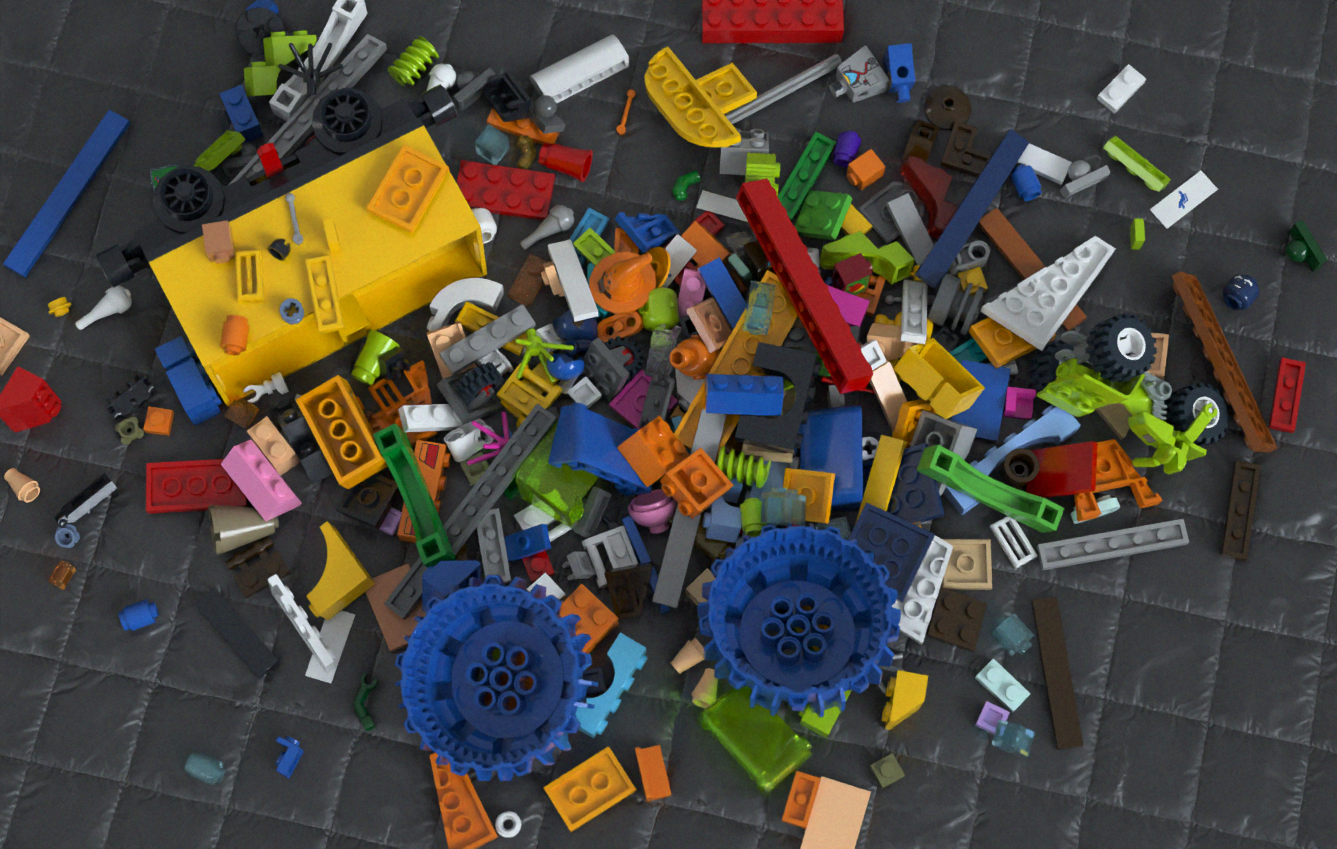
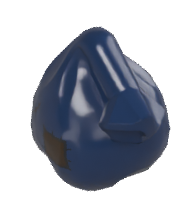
[553,308,598,358]

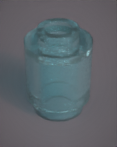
[184,752,225,786]

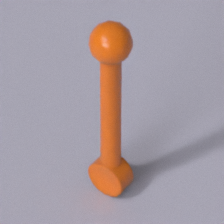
[616,89,636,135]

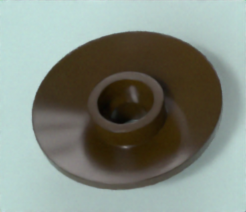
[924,86,971,130]

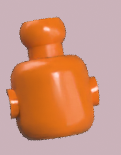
[669,335,721,380]

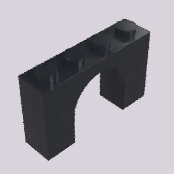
[735,342,821,455]

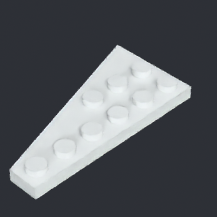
[980,236,1115,351]

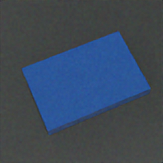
[951,360,1011,441]

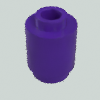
[833,130,862,168]

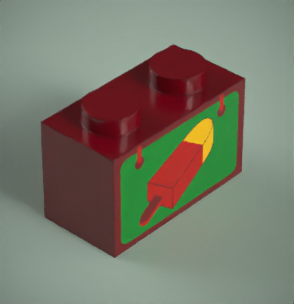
[831,253,873,296]

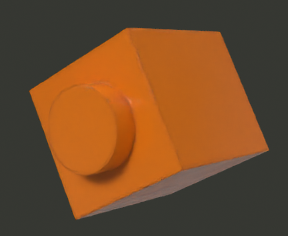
[846,149,886,191]

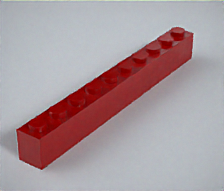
[736,178,874,394]

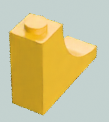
[306,521,376,621]

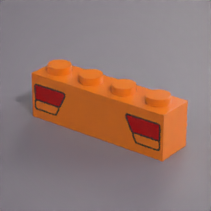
[397,440,451,543]

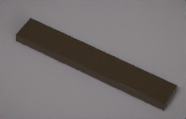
[1031,597,1083,750]

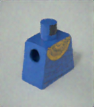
[883,43,915,103]

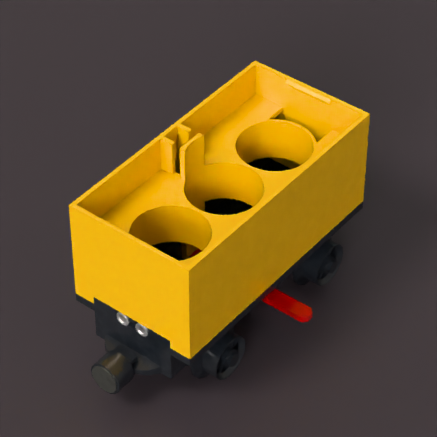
[96,84,487,407]

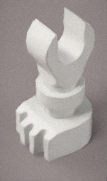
[243,372,289,403]

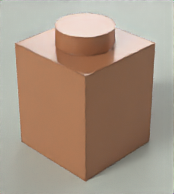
[202,220,235,263]

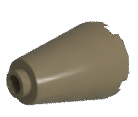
[208,505,279,555]

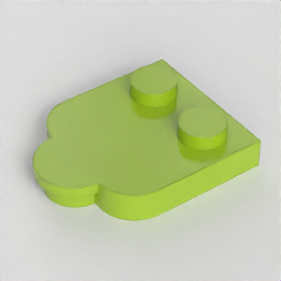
[194,130,246,171]

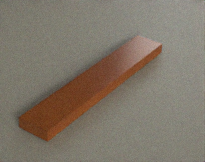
[978,207,1087,332]

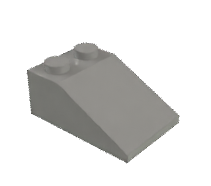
[909,410,977,496]

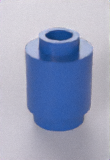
[1010,164,1042,201]
[119,599,159,631]

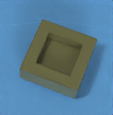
[459,451,489,486]
[869,753,905,789]

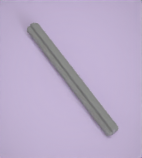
[724,54,842,125]

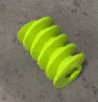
[387,36,439,87]
[716,446,771,489]

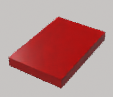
[1026,441,1098,498]

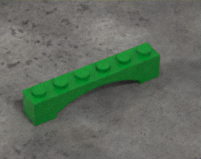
[373,423,456,568]

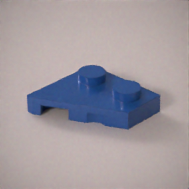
[615,212,680,253]

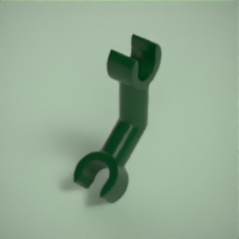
[353,673,378,732]

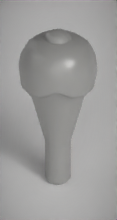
[520,205,574,250]

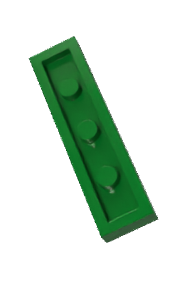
[778,132,836,222]

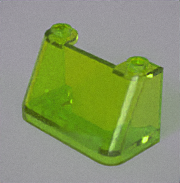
[516,421,599,527]
[697,686,812,797]

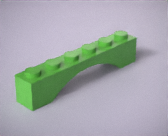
[916,445,1064,533]

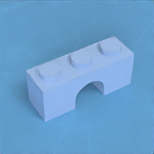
[702,474,742,543]

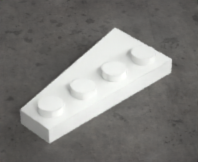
[267,574,336,673]

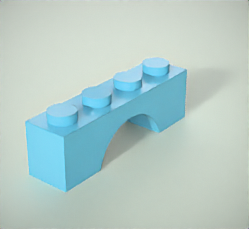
[575,632,648,739]

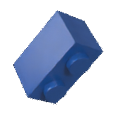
[219,85,264,144]

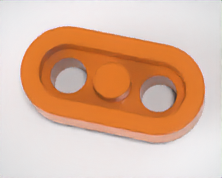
[597,311,643,342]

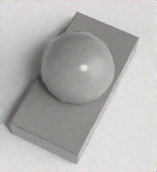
[1060,160,1111,198]

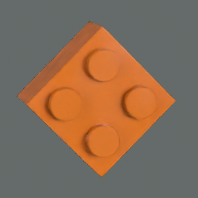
[617,415,690,488]

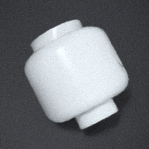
[471,208,497,244]

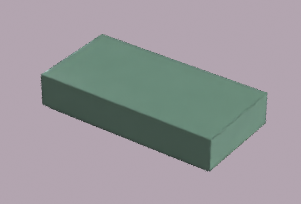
[728,253,756,287]

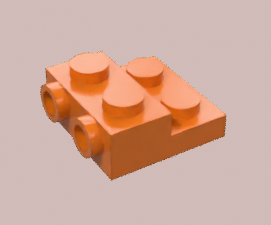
[660,448,734,520]

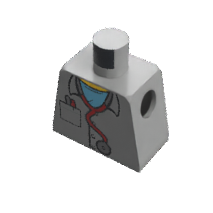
[829,45,890,102]

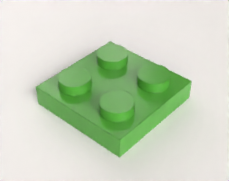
[795,190,853,240]

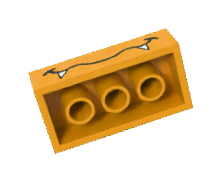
[296,375,388,489]

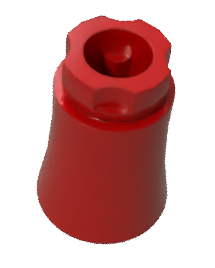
[538,142,593,182]

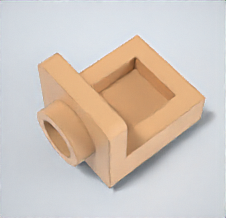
[541,261,565,297]

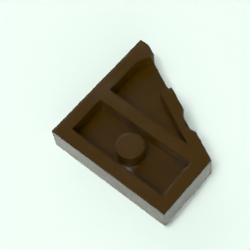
[604,561,653,620]

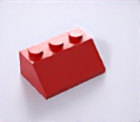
[0,366,62,433]

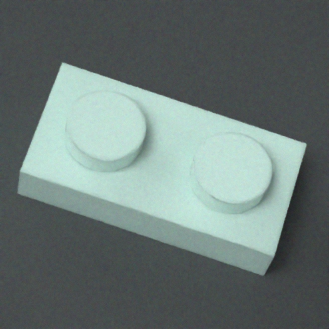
[975,659,1031,713]

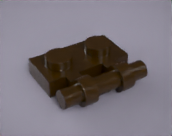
[225,537,291,599]

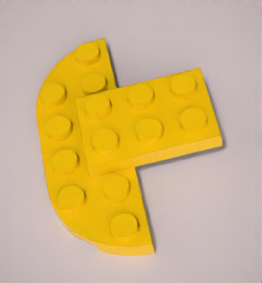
[645,46,757,147]

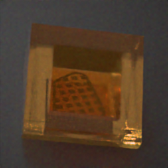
[48,561,76,590]

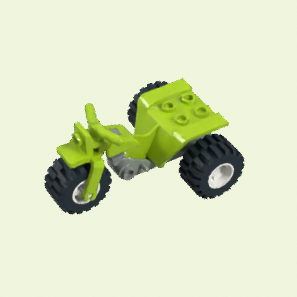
[1029,313,1230,475]

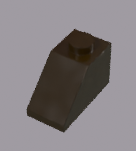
[902,119,940,167]

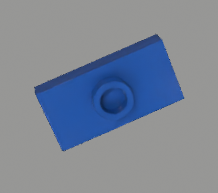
[504,524,551,562]

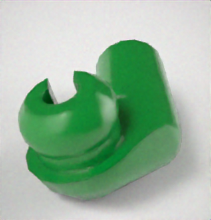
[672,170,701,201]

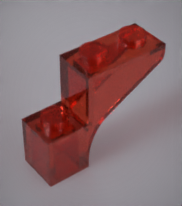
[900,156,958,239]

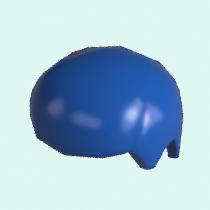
[547,354,584,380]

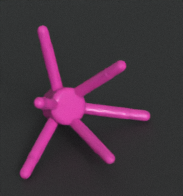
[467,412,510,465]

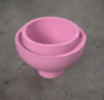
[628,489,677,534]

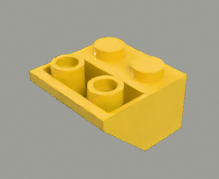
[881,670,928,730]

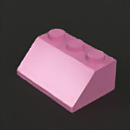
[221,440,302,522]

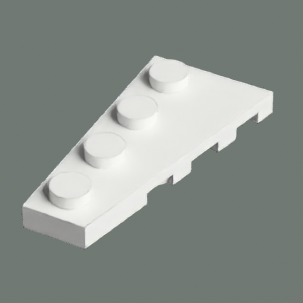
[892,535,953,645]

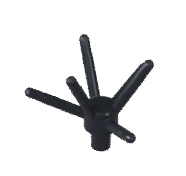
[278,43,343,95]

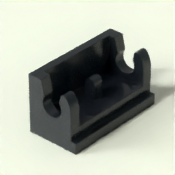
[483,71,531,122]

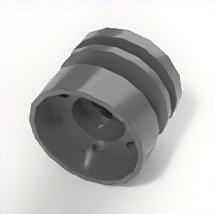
[928,273,985,336]

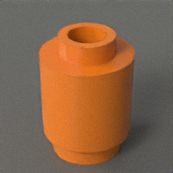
[220,315,250,355]

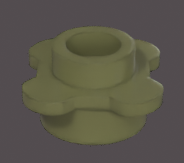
[115,417,144,445]

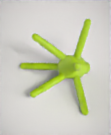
[515,328,574,383]

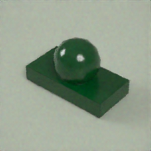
[1286,220,1327,272]

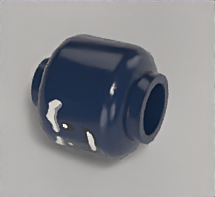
[1222,274,1260,310]

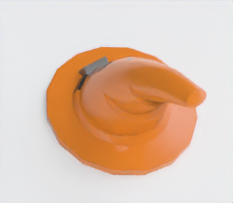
[589,252,656,314]

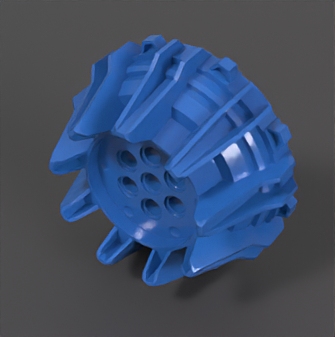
[697,523,901,718]
[395,575,599,781]

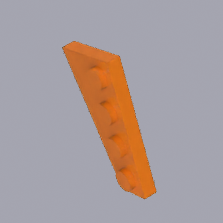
[430,753,498,849]

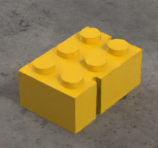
[893,338,985,419]

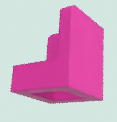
[1002,387,1036,420]

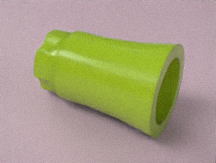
[351,329,400,386]

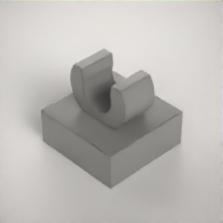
[562,551,596,580]

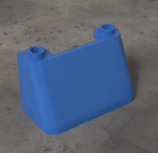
[548,403,653,496]
[800,405,863,511]

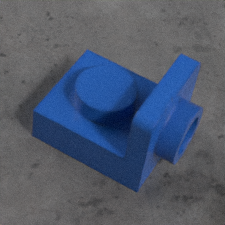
[276,736,304,779]

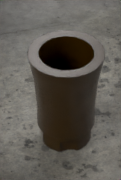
[1002,448,1039,490]

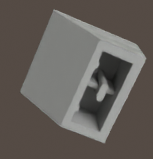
[720,128,769,175]

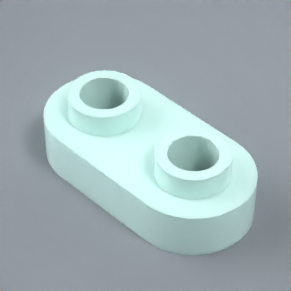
[1070,495,1120,524]

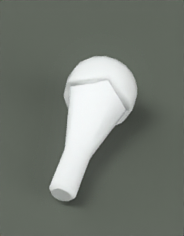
[426,64,457,91]
[75,286,132,330]

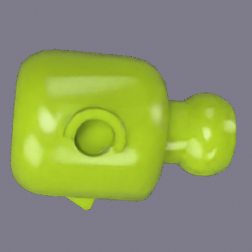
[638,287,680,349]

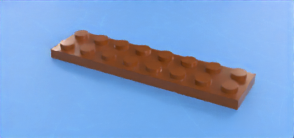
[1172,272,1278,453]

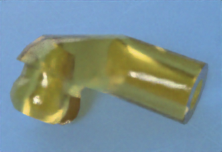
[516,135,536,170]

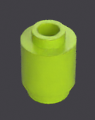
[740,498,767,537]

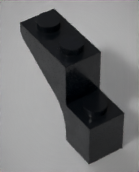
[272,398,333,484]

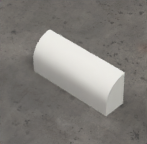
[529,34,629,104]

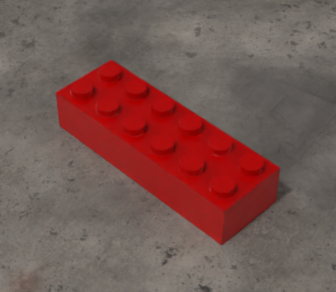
[702,0,844,43]

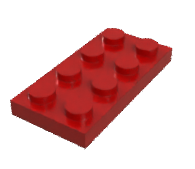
[457,160,555,221]
[146,459,248,514]

